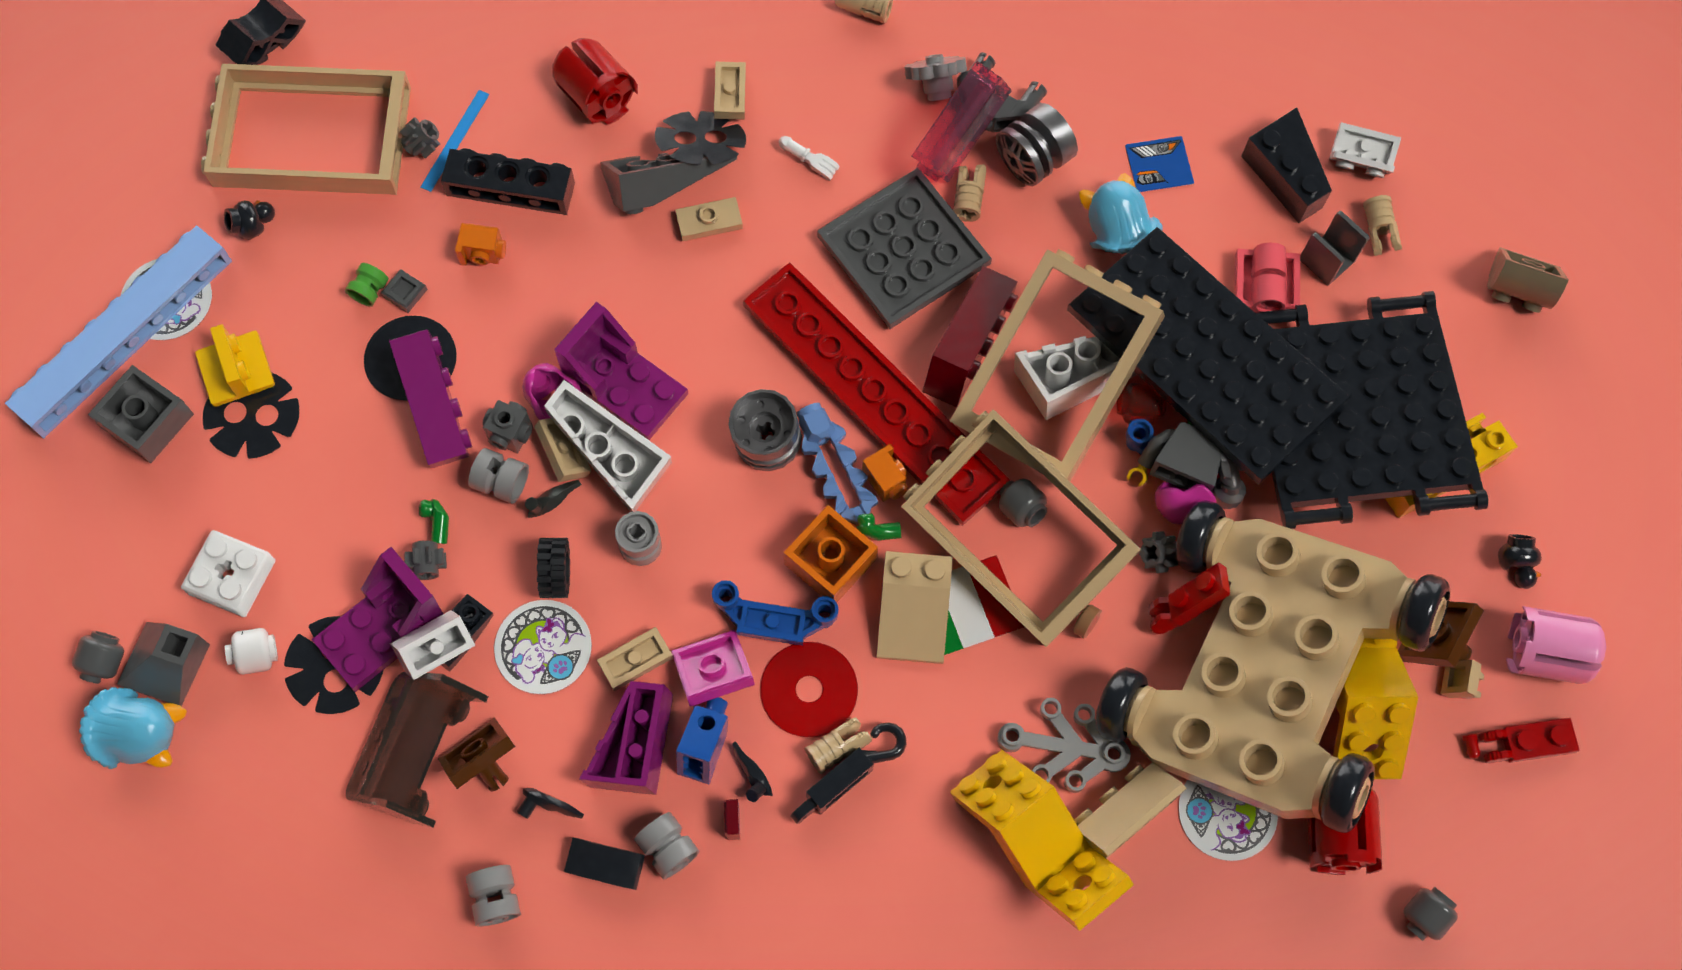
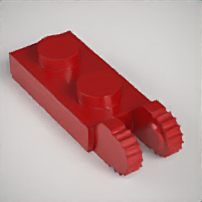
[1148,562,1230,635]
[1478,717,1580,763]

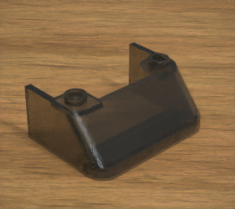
[346,672,489,828]

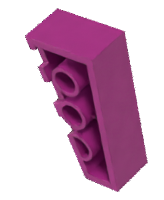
[389,329,473,468]

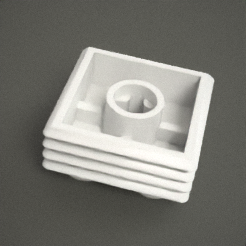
[181,530,275,617]

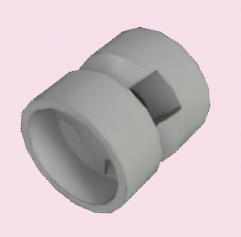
[468,448,529,504]
[615,511,662,566]
[634,812,700,880]
[465,865,521,927]

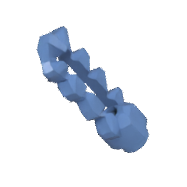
[797,403,878,526]

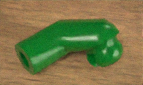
[419,499,449,544]
[856,513,901,541]

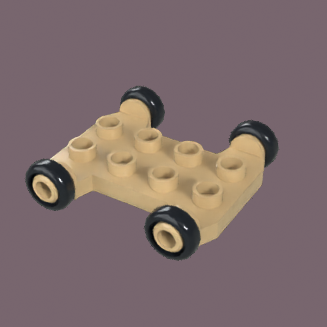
[1096,500,1451,833]

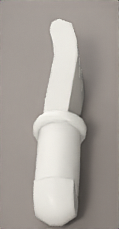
[779,136,840,181]

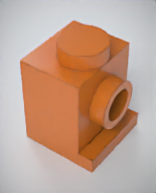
[455,223,506,266]
[862,444,909,502]

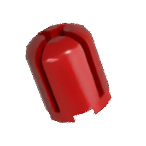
[552,38,638,125]
[1308,789,1382,875]

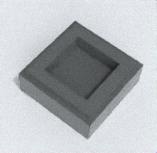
[381,269,428,313]

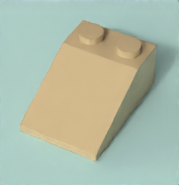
[877,551,953,664]

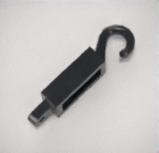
[790,722,907,824]

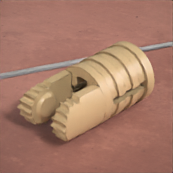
[834,0,893,23]
[953,164,987,222]
[1363,195,1402,256]
[805,717,873,774]

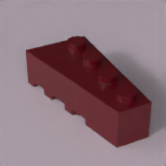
[922,266,1018,408]

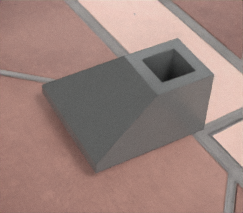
[117,622,210,707]

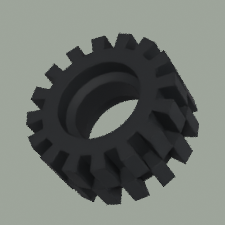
[537,538,570,598]

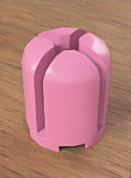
[1506,606,1606,684]

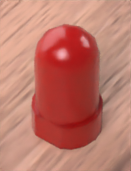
[1463,734,1480,759]

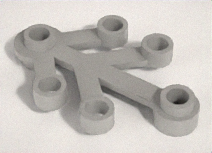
[997,698,1131,793]

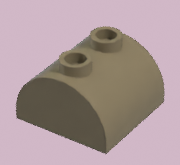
[1487,247,1569,313]

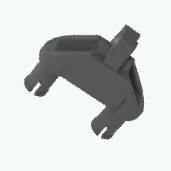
[957,52,1047,142]

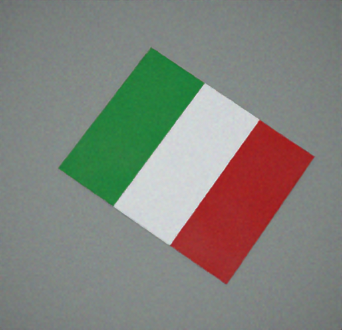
[944,555,1025,655]

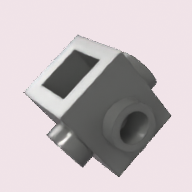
[482,400,533,454]

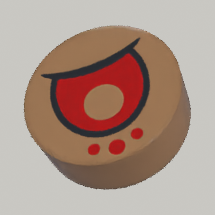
[1073,604,1102,639]

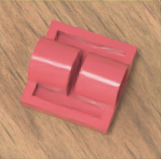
[1234,242,1300,312]

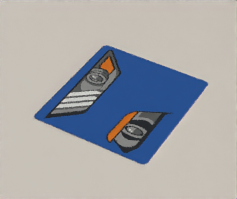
[1125,136,1194,192]

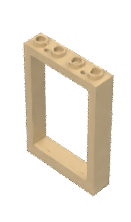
[201,63,411,195]
[950,249,1165,482]
[901,410,1142,647]

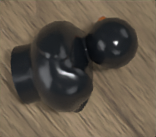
[224,200,275,240]
[1498,534,1542,589]

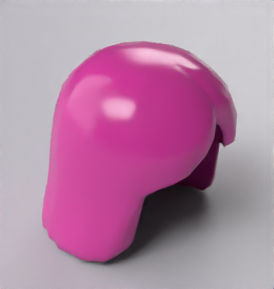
[522,363,581,420]
[1155,482,1217,525]

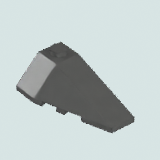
[600,153,737,214]

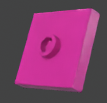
[671,630,755,707]

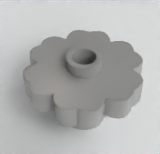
[904,54,967,101]

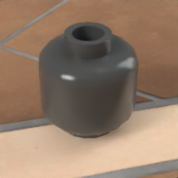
[999,479,1047,527]
[72,631,124,684]
[1403,887,1458,941]

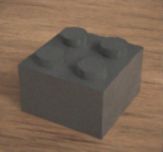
[88,365,194,463]

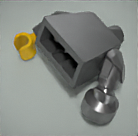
[1127,422,1246,509]

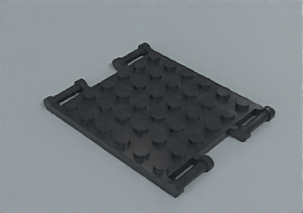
[1256,291,1488,529]

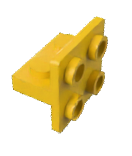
[195,324,275,407]

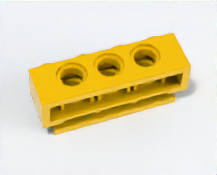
[1385,412,1518,518]

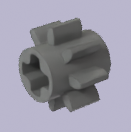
[400,117,440,158]
[1139,531,1178,573]
[404,541,447,580]

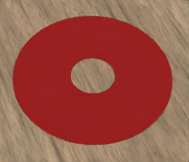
[760,642,858,737]

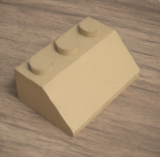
[1074,762,1187,859]

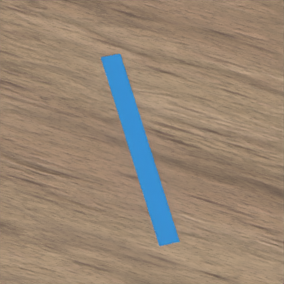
[421,90,490,192]

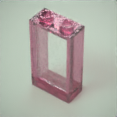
[911,61,1012,183]

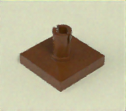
[1398,601,1484,668]
[438,717,516,792]

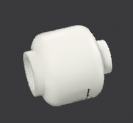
[225,628,278,675]

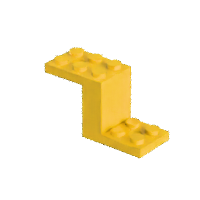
[1333,638,1419,779]
[950,750,1134,931]

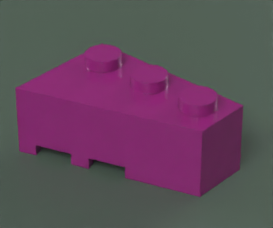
[579,681,673,795]

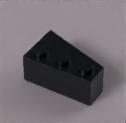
[1241,107,1332,223]

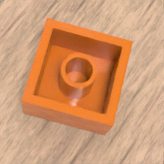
[783,505,878,603]

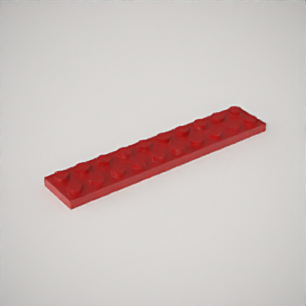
[743,262,1010,526]

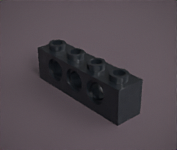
[441,148,575,215]

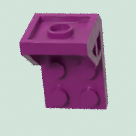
[554,301,689,440]
[311,547,443,692]

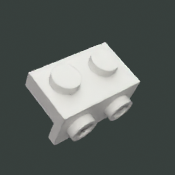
[1329,122,1401,178]

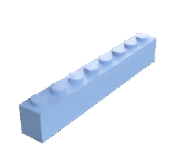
[5,225,232,439]

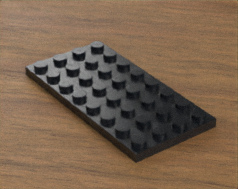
[1067,227,1349,485]

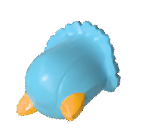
[1079,173,1163,254]
[79,687,187,769]

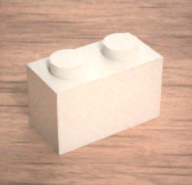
[390,610,475,680]

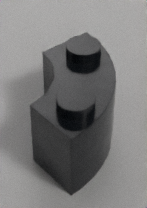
[215,0,306,65]

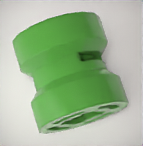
[345,263,389,307]

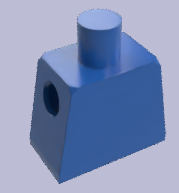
[676,697,728,785]

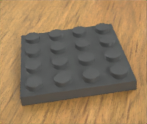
[817,168,992,330]

